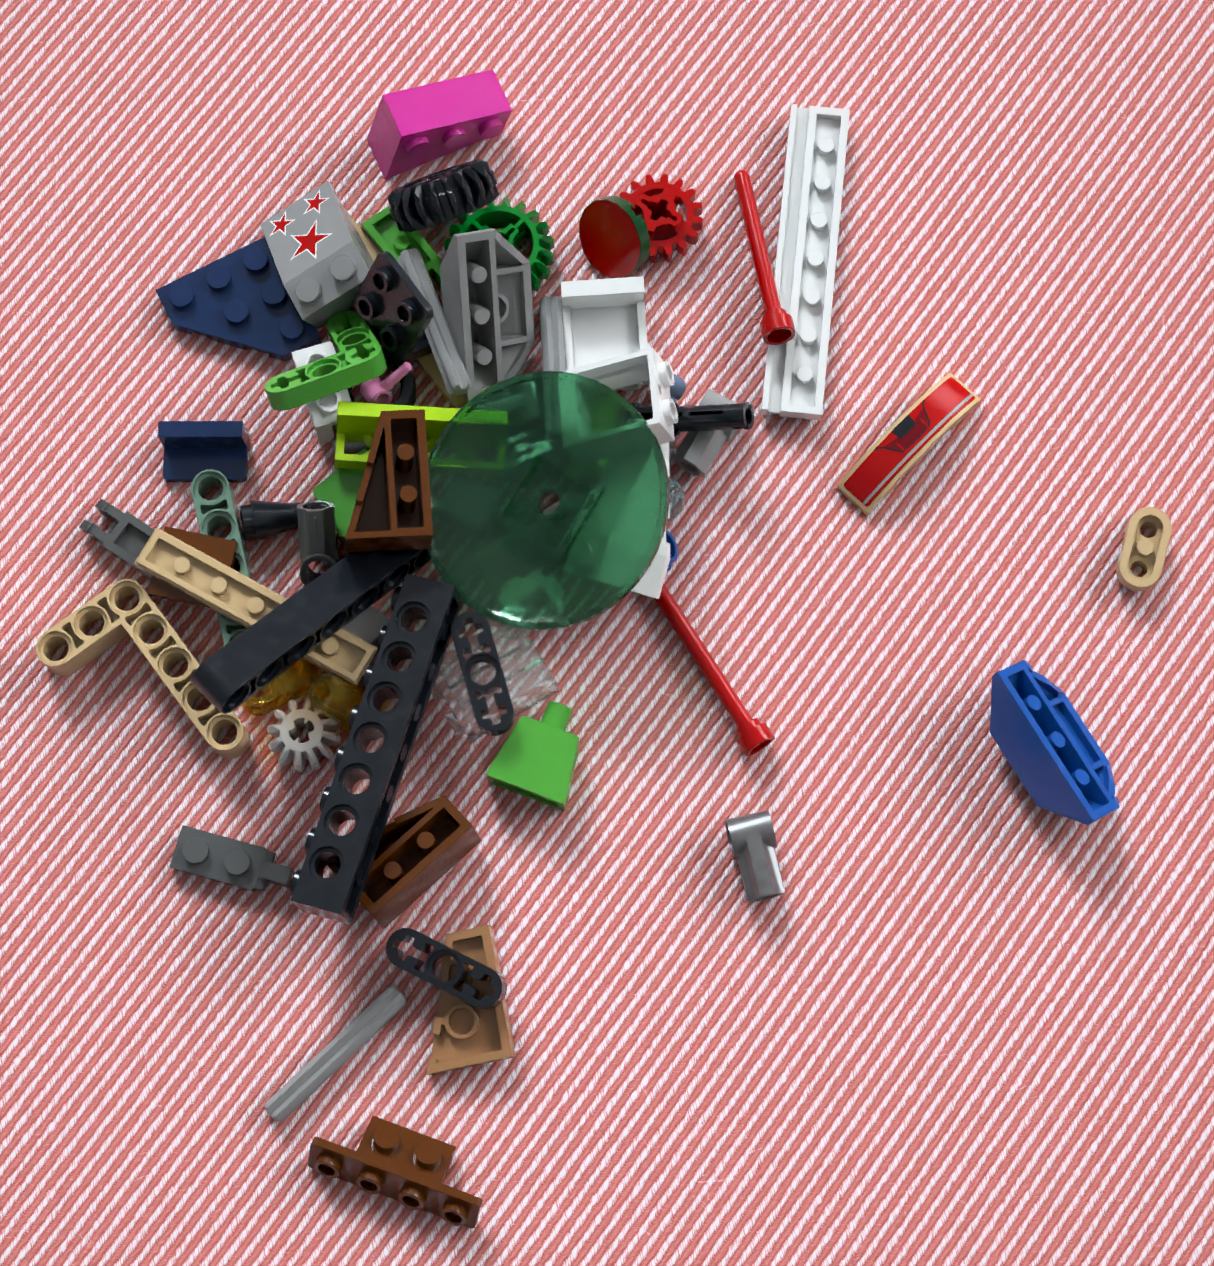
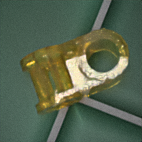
[242,658,322,716]

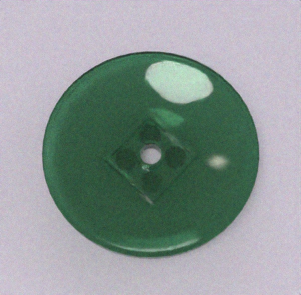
[427,371,670,630]

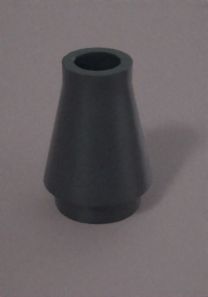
[240,500,300,542]

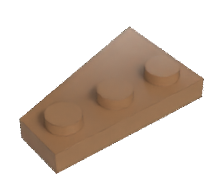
[427,925,516,1075]

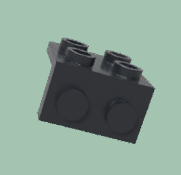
[351,251,433,366]

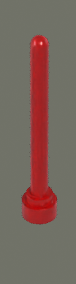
[734,170,796,345]
[654,583,775,757]

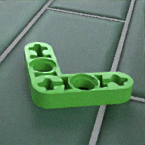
[265,311,387,411]

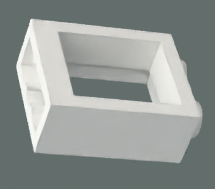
[558,347,678,465]

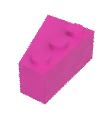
[367,70,512,180]

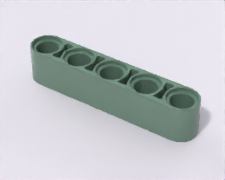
[191,469,254,646]

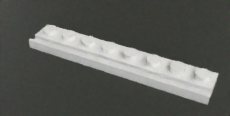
[761,104,850,420]

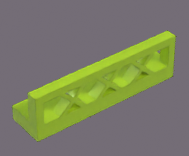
[335,401,508,478]

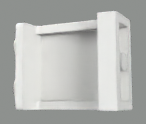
[561,276,650,391]

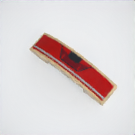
[837,373,981,516]

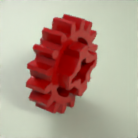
[620,174,703,263]

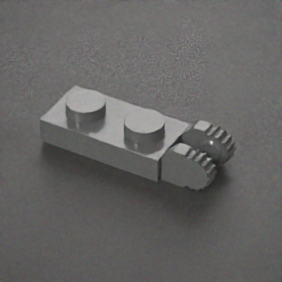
[79,499,154,580]

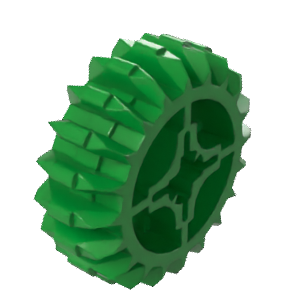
[444,196,554,292]

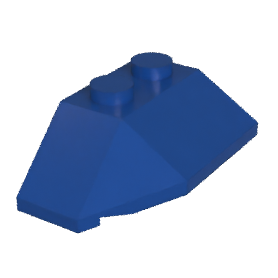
[990,660,1120,825]

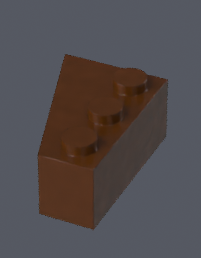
[344,409,433,553]
[327,795,482,929]

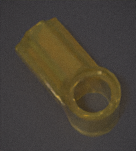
[307,673,389,741]

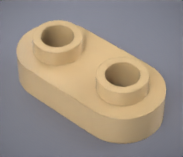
[1116,507,1172,591]

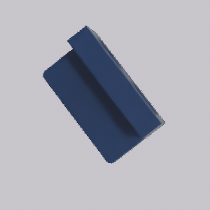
[158,421,249,482]

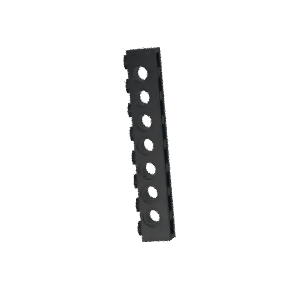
[290,573,463,925]

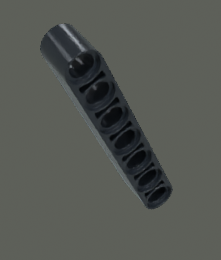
[191,535,440,714]

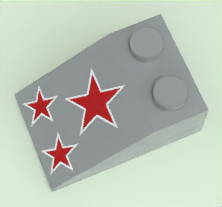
[260,181,374,328]

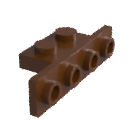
[308,1116,483,1228]

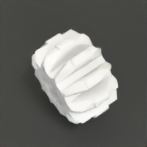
[267,698,341,772]

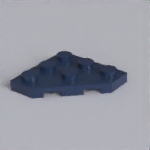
[156,237,322,362]

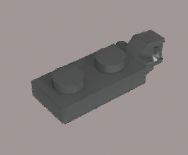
[169,825,295,892]

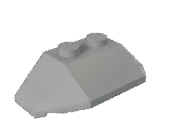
[440,228,535,401]

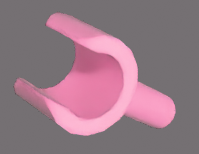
[360,361,412,404]

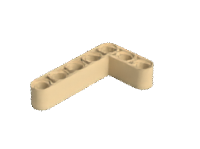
[36,579,250,759]

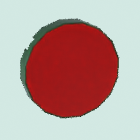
[579,196,650,278]

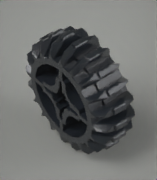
[388,159,499,232]

